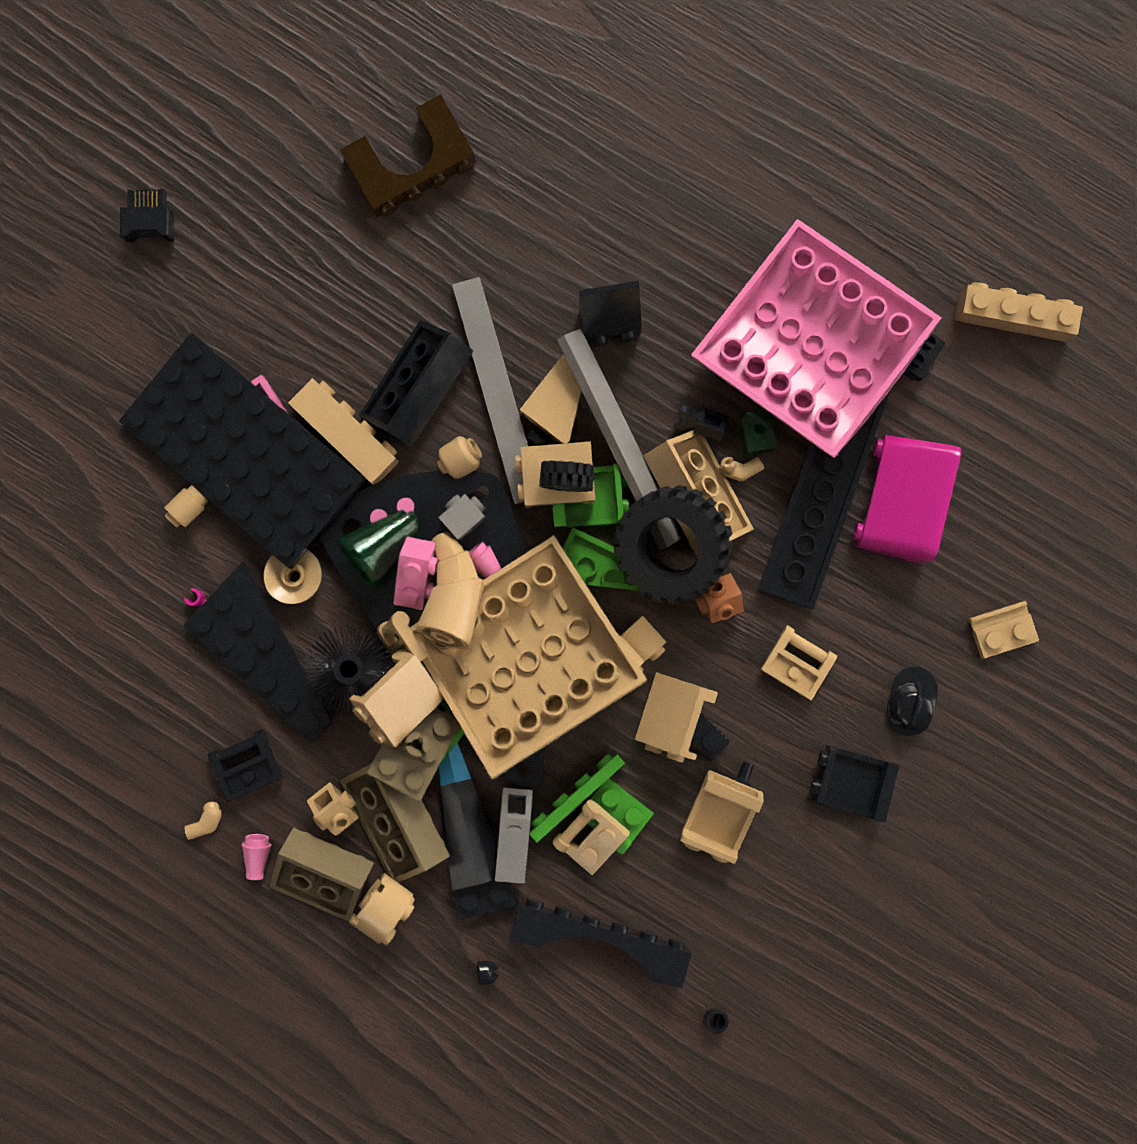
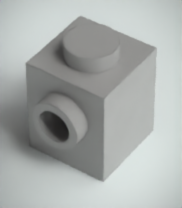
[438,494,486,541]

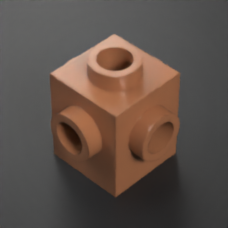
[696,573,744,624]

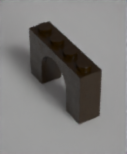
[340,94,476,217]

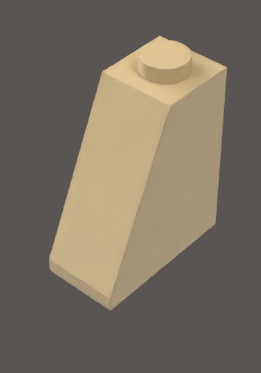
[520,355,582,444]

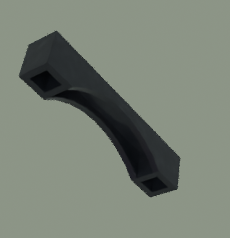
[510,898,691,989]

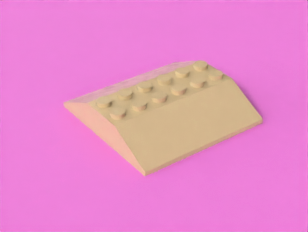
[409,536,648,779]

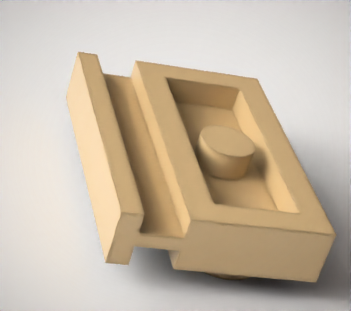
[968,601,1039,658]

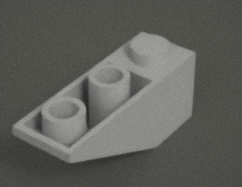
[495,788,533,884]

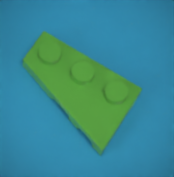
[563,528,639,591]

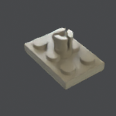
[367,708,460,802]

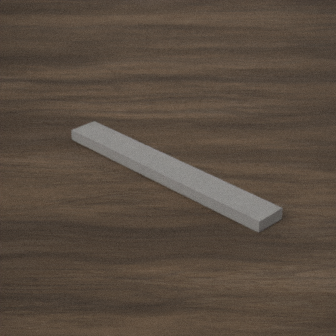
[452,277,528,505]
[557,329,683,550]

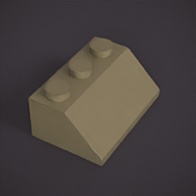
[270,828,374,922]

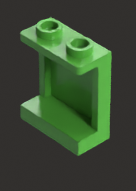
[553,463,629,529]

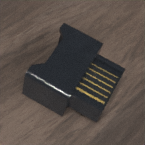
[120,188,174,243]

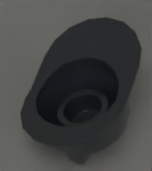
[886,667,938,736]

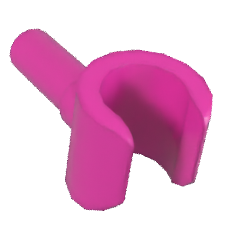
[184,588,206,607]

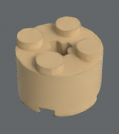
[349,873,415,945]

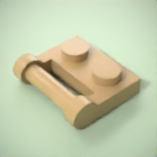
[377,611,428,661]
[760,625,837,700]
[552,800,630,875]

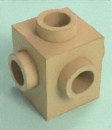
[307,782,359,836]

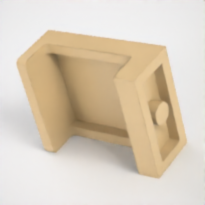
[515,442,595,508]
[349,650,445,747]
[635,672,718,763]
[680,770,764,864]

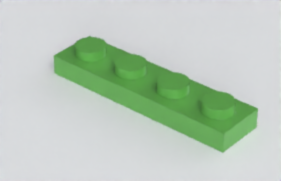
[529,753,625,843]

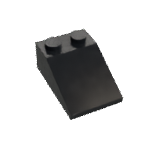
[578,280,642,347]

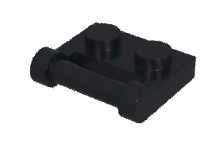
[208,729,283,802]

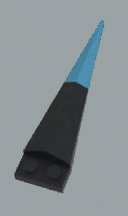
[436,707,517,920]

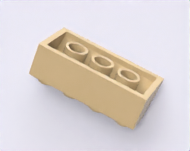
[643,430,753,558]

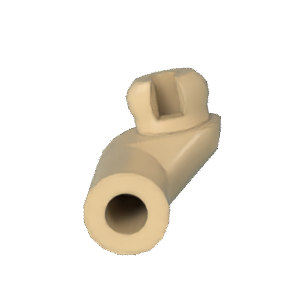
[720,457,764,481]
[185,802,222,840]

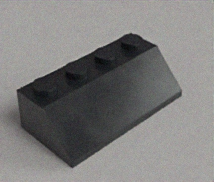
[359,320,473,448]

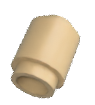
[165,485,208,528]

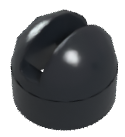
[477,961,499,986]
[703,1008,729,1034]

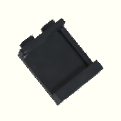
[810,745,900,823]

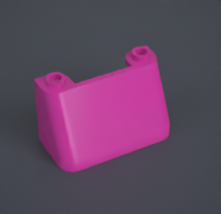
[853,435,961,564]

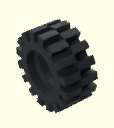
[539,460,595,492]

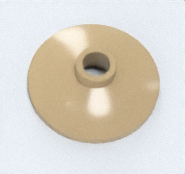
[264,551,322,604]

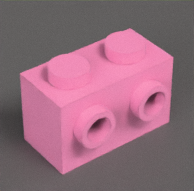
[393,537,438,610]

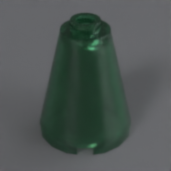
[337,509,421,587]

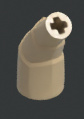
[416,532,483,650]

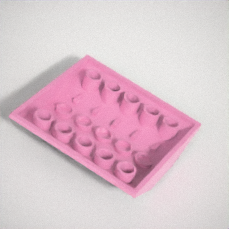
[691,219,942,458]

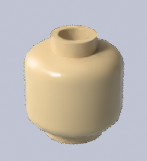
[437,436,482,479]

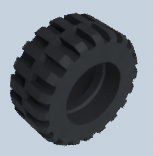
[614,486,733,604]

